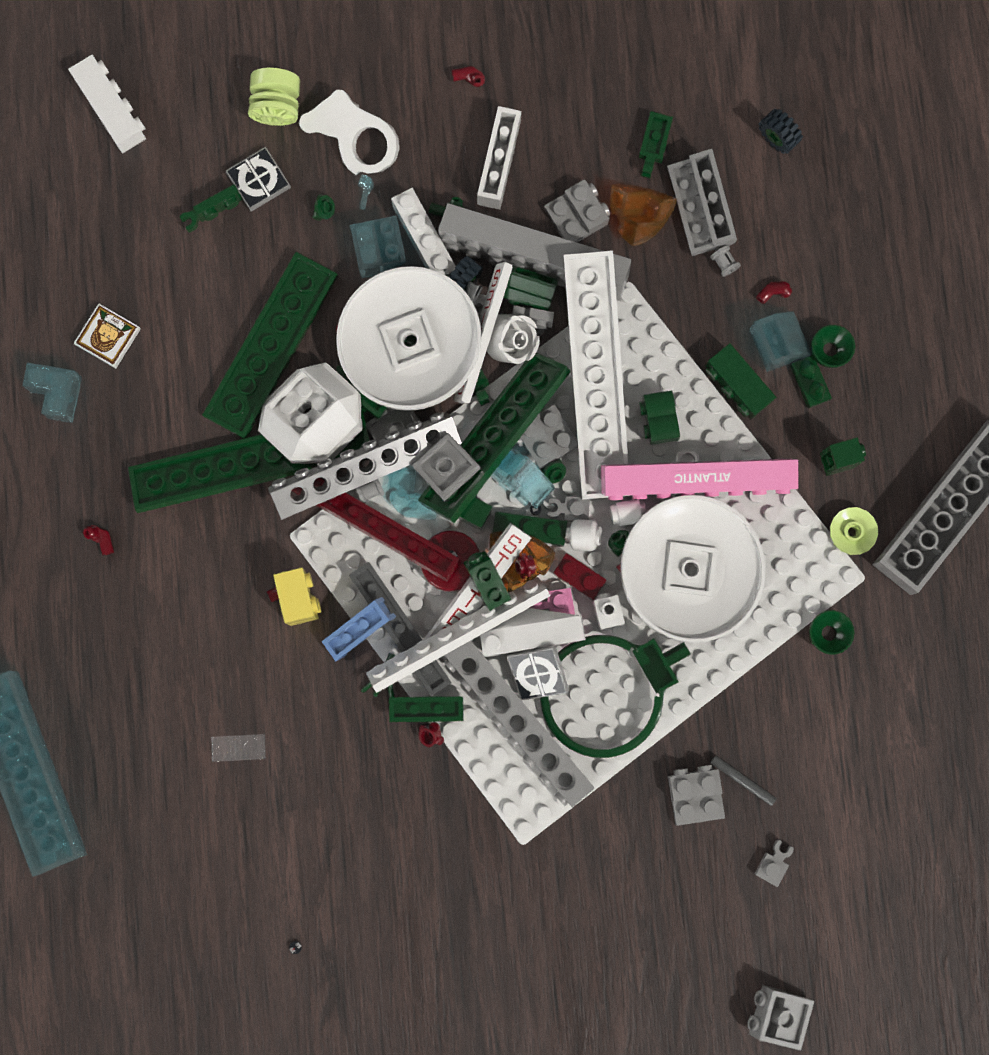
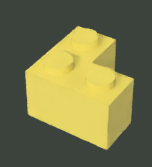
[274,568,322,626]

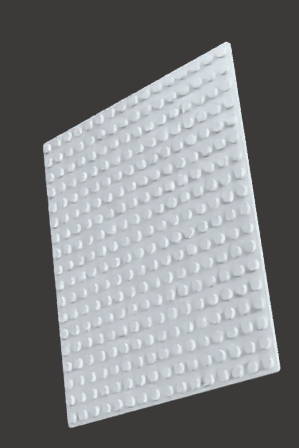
[290,282,865,845]

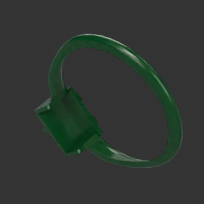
[540,635,691,758]

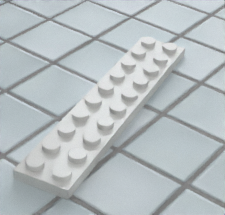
[563,251,631,500]

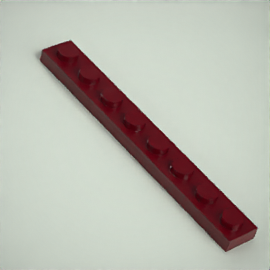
[291,477,461,582]

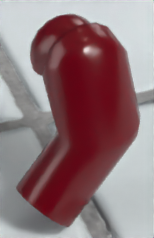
[452,66,485,87]

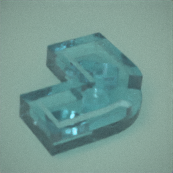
[390,468,437,520]

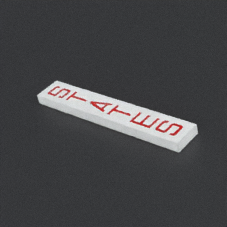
[453,262,513,403]
[423,523,531,640]

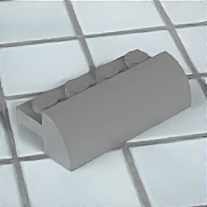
[668,149,737,256]

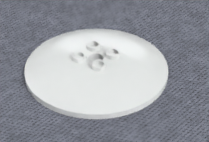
[337,267,481,410]
[621,495,766,643]

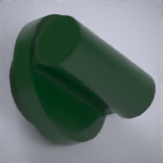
[312,195,335,220]
[539,458,566,484]
[608,530,629,557]

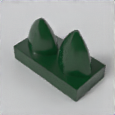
[790,356,832,409]

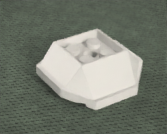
[258,363,362,464]

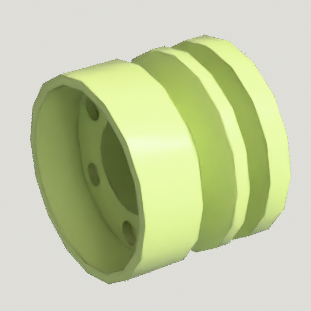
[248,68,300,126]

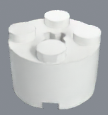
[486,314,540,364]

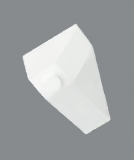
[480,608,585,657]

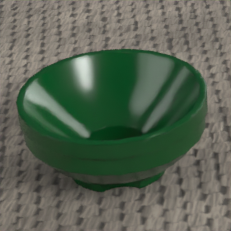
[811,325,855,368]
[809,610,855,655]

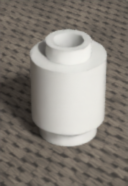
[610,499,646,526]

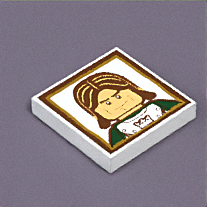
[74,304,141,369]

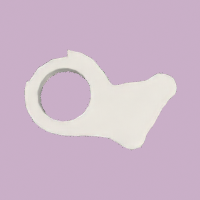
[300,90,400,175]

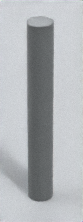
[710,755,777,806]

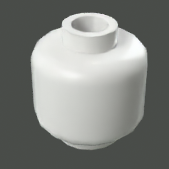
[565,519,602,551]

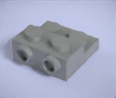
[544,179,610,243]
[517,404,578,470]
[668,765,725,826]
[748,985,814,1050]

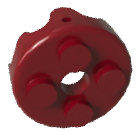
[421,530,480,592]

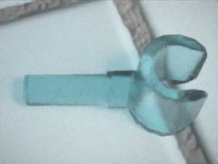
[358,175,374,210]

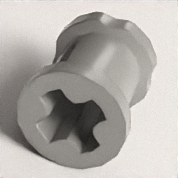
[710,246,741,277]
[355,479,385,503]

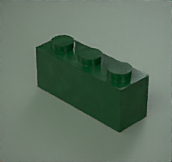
[705,343,777,420]

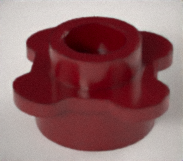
[515,553,536,579]
[419,722,444,747]

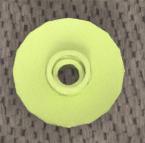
[830,507,878,555]

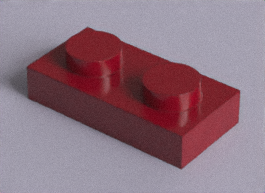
[553,553,607,601]

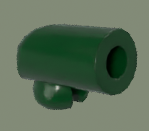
[428,197,463,218]

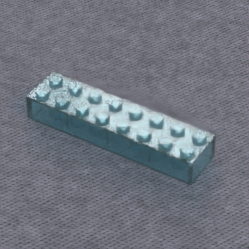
[0,671,87,877]

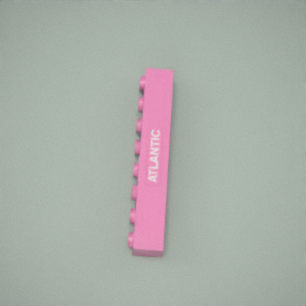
[601,458,798,500]

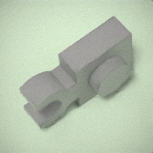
[512,306,554,329]
[547,496,590,522]
[754,839,793,887]

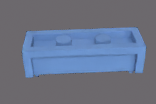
[322,597,396,661]

